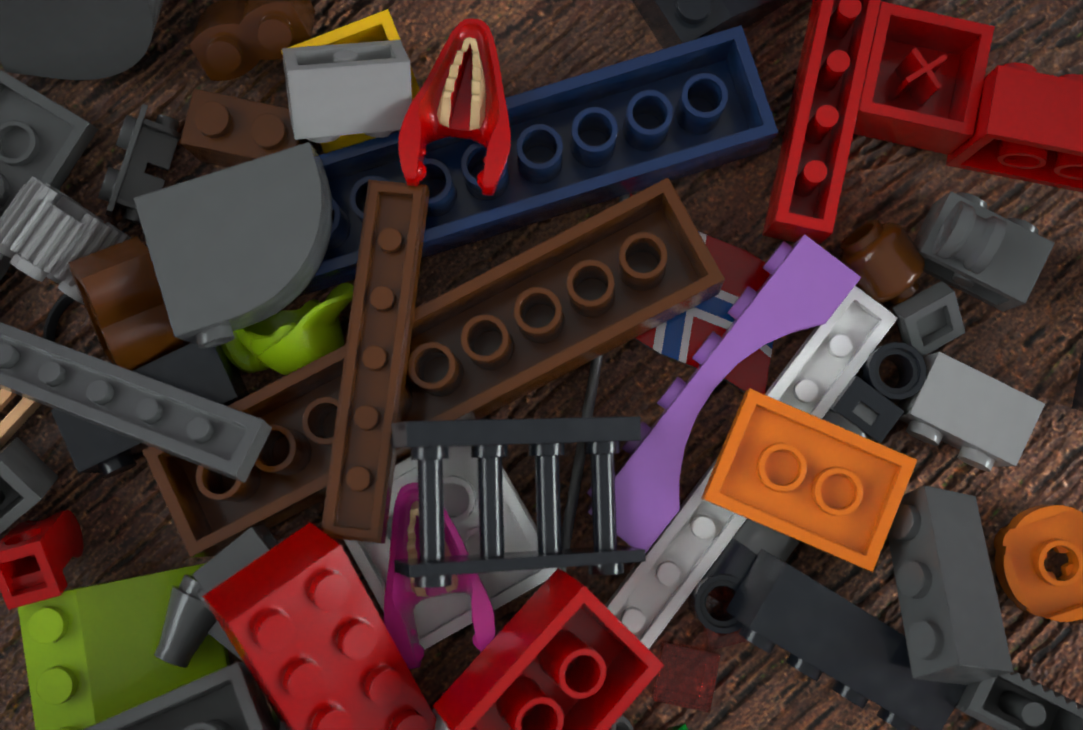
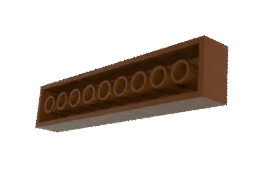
[142,177,725,557]

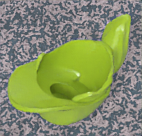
[221,282,354,375]

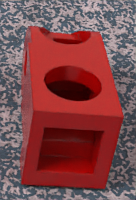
[0,510,84,610]

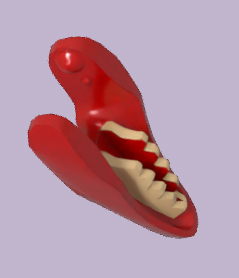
[398,18,511,196]

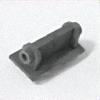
[98,103,181,225]

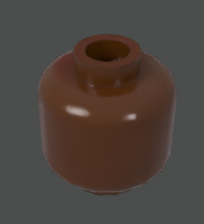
[839,219,925,305]

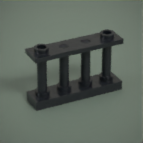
[391,416,646,588]

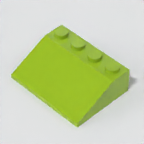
[18,563,230,730]

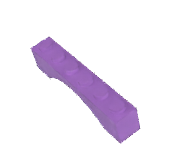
[586,235,861,554]

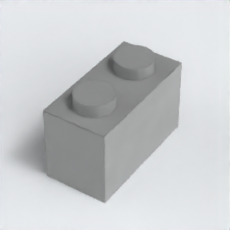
[282,40,412,143]
[898,351,1045,472]

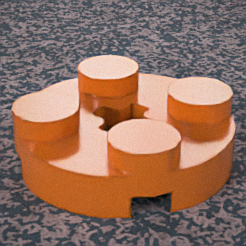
[994,505,1083,622]

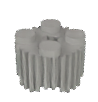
[0,176,131,305]

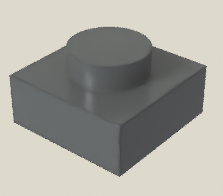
[892,281,965,356]

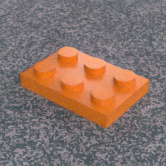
[701,389,917,572]

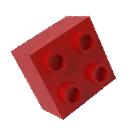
[853,2,995,155]

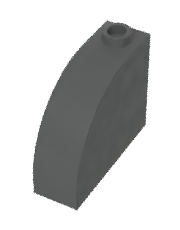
[0,0,164,80]
[134,142,333,349]

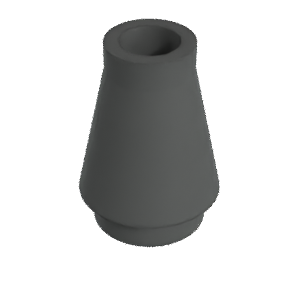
[154,574,217,668]

